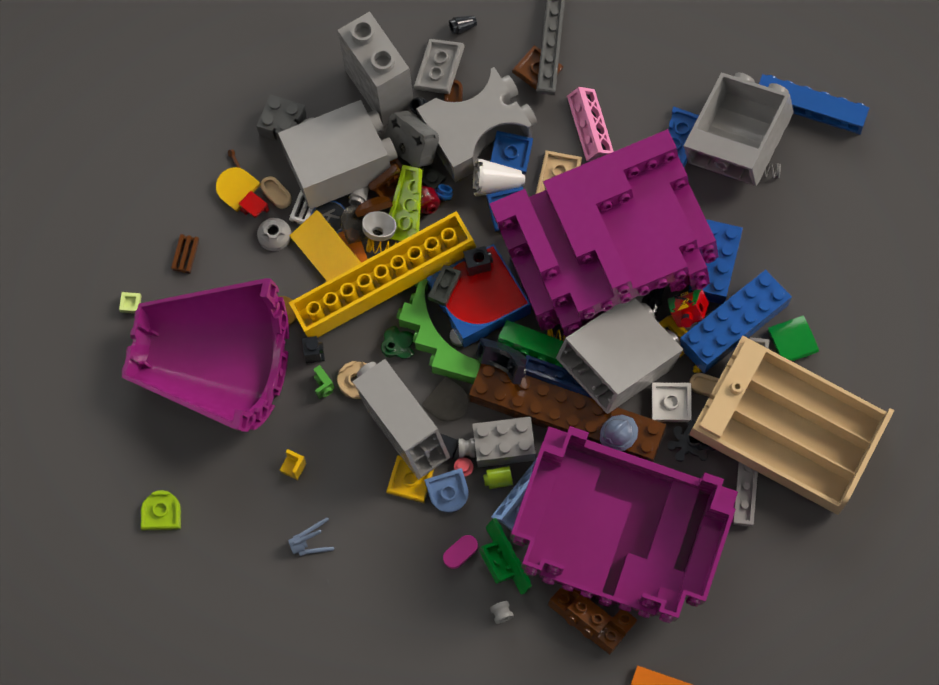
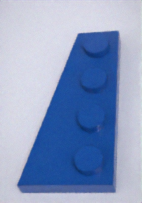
[669,106,699,167]

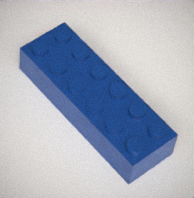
[680,270,792,373]

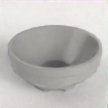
[362,211,396,241]
[257,218,291,251]

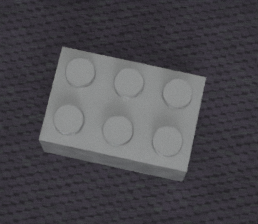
[473,417,536,468]

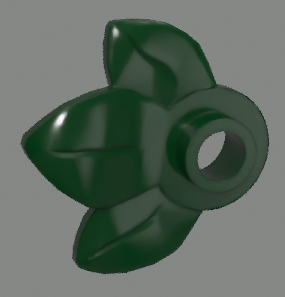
[381,326,415,359]

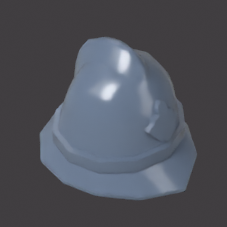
[600,415,638,451]

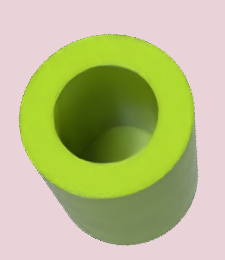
[483,466,513,489]

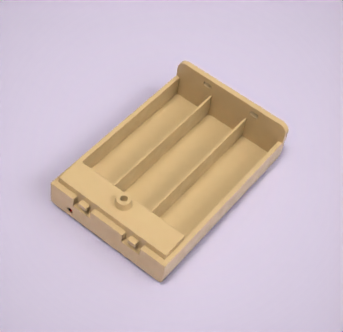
[689,336,894,515]

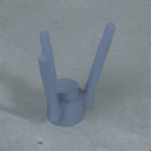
[288,517,334,556]

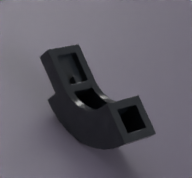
[476,338,527,385]

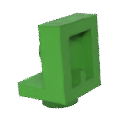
[313,365,335,399]

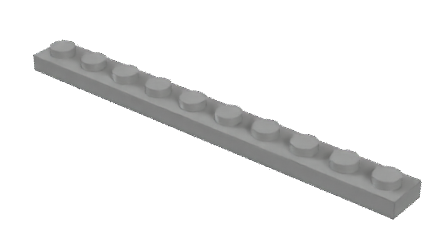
[733,337,769,527]

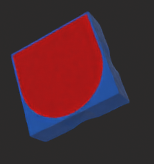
[427,244,531,348]

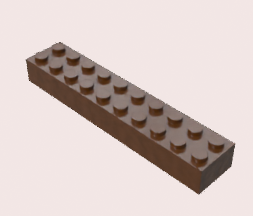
[469,364,666,462]

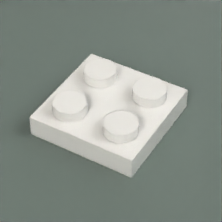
[652,383,691,422]

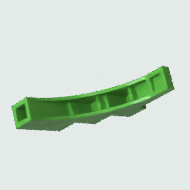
[397,278,481,384]

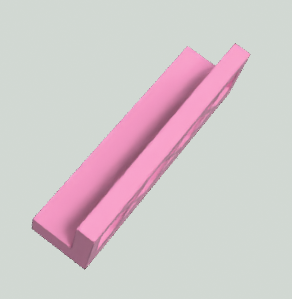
[567,87,614,161]

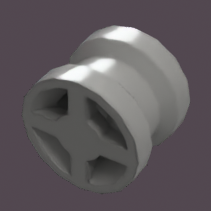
[459,438,475,458]
[490,601,514,624]

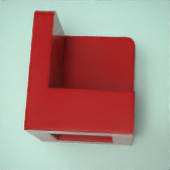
[238,191,269,218]

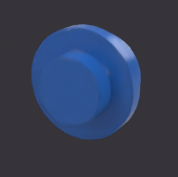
[435,184,453,201]

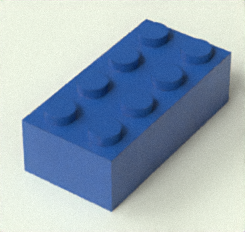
[688,219,743,304]

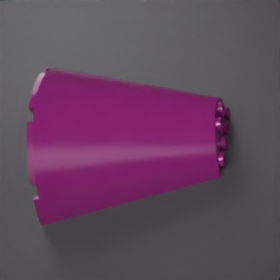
[122,278,289,432]

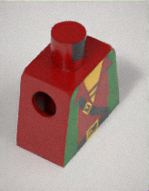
[668,289,709,328]

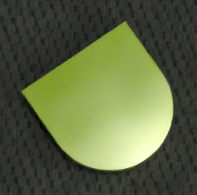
[141,490,181,530]

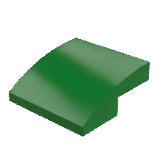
[768,316,819,361]

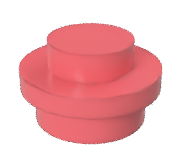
[454,458,474,477]

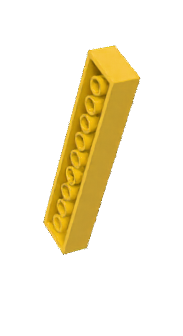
[289,211,477,338]

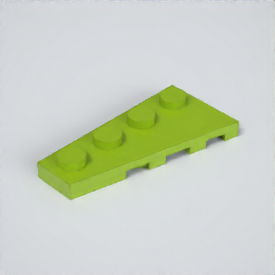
[389,165,422,242]

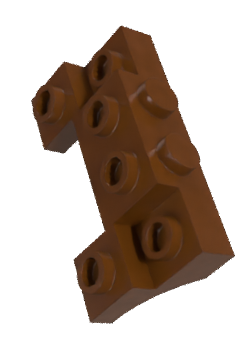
[548,588,638,655]

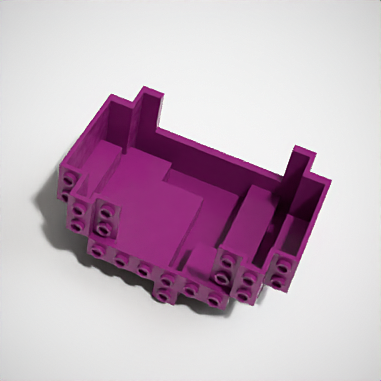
[489,129,719,338]
[510,426,738,623]

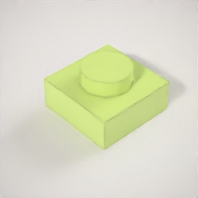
[119,292,142,313]

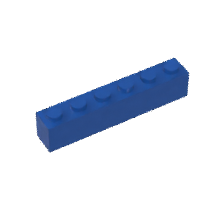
[759,74,869,135]

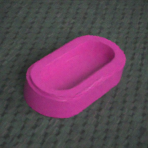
[443,535,478,569]

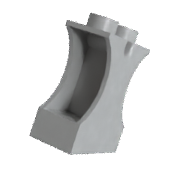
[416,67,537,182]

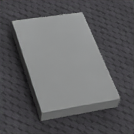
[414,39,465,94]

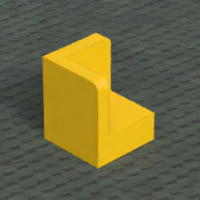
[280,449,307,480]

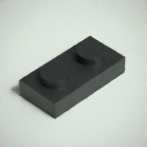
[408,164,446,190]
[428,265,462,307]

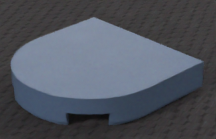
[424,468,468,512]

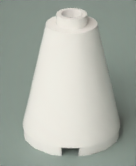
[473,159,525,196]

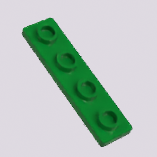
[478,518,532,595]

